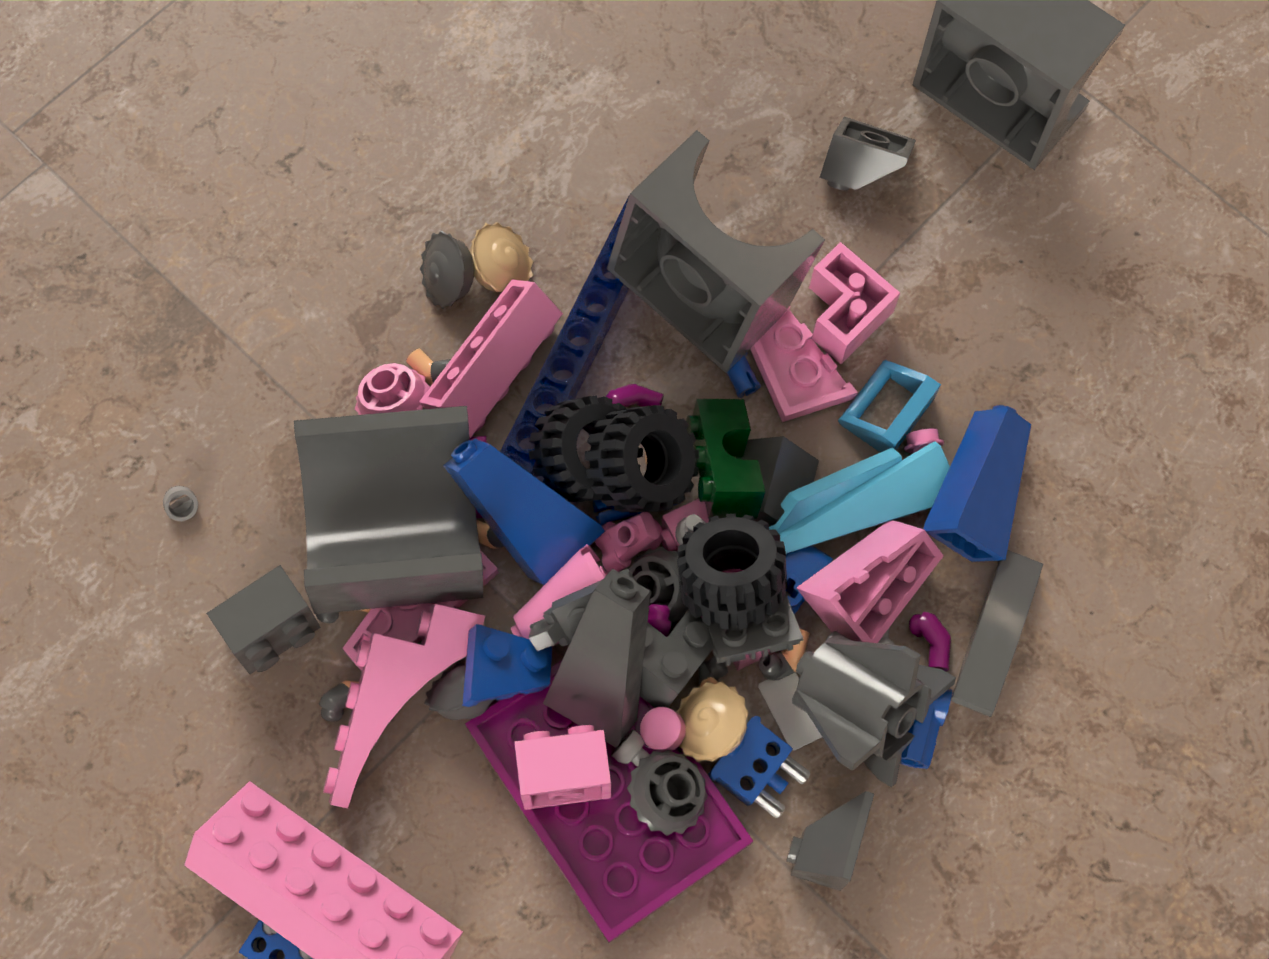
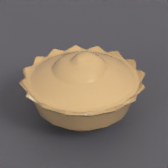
[469,222,533,293]
[676,681,749,762]

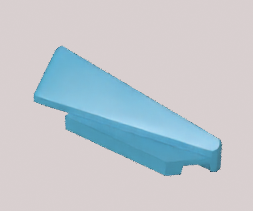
[769,441,950,554]

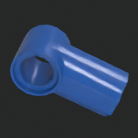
[900,689,952,769]

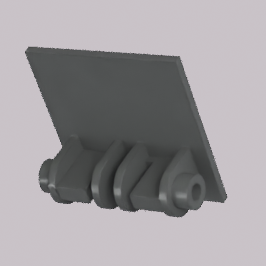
[707,595,803,666]

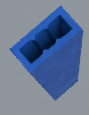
[924,405,1031,562]
[443,439,605,586]

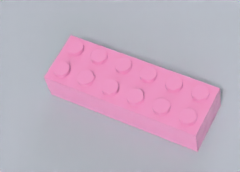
[184,781,463,959]

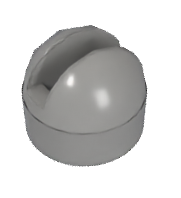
[163,485,198,521]

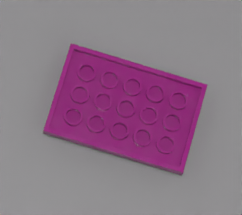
[465,659,753,943]

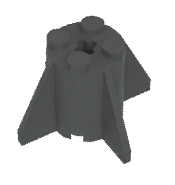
[792,631,956,787]

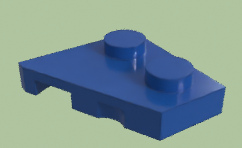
[462,624,552,707]

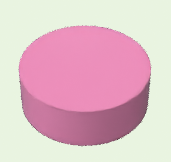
[640,707,686,752]

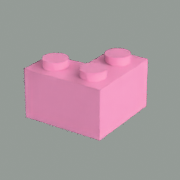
[809,242,900,364]

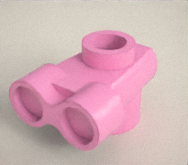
[594,512,662,572]

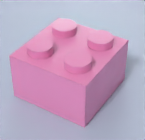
[514,725,611,810]

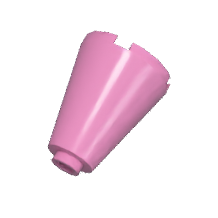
[511,544,609,646]

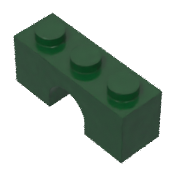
[686,399,765,519]

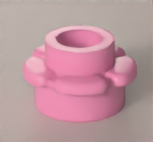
[904,429,944,453]

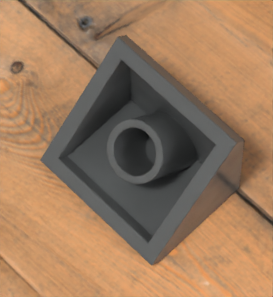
[736,436,819,527]

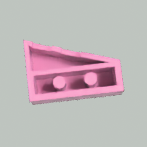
[796,520,943,643]

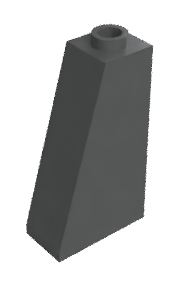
[543,569,651,748]

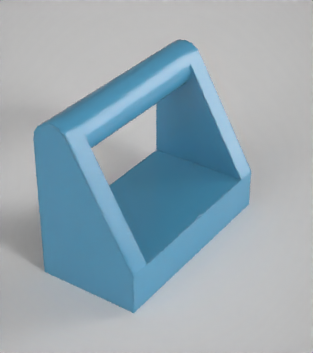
[838,360,941,452]

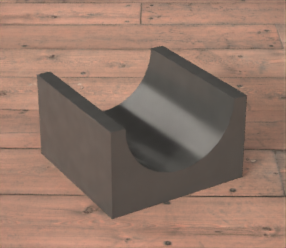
[912,0,1125,170]
[607,130,825,373]
[294,406,483,614]

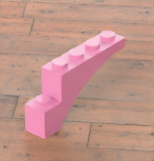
[323,604,485,809]

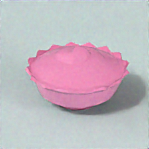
[355,363,430,415]

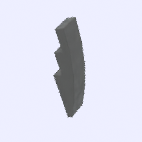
[951,550,1043,717]

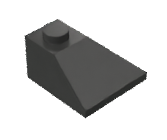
[819,116,916,191]
[786,791,874,891]

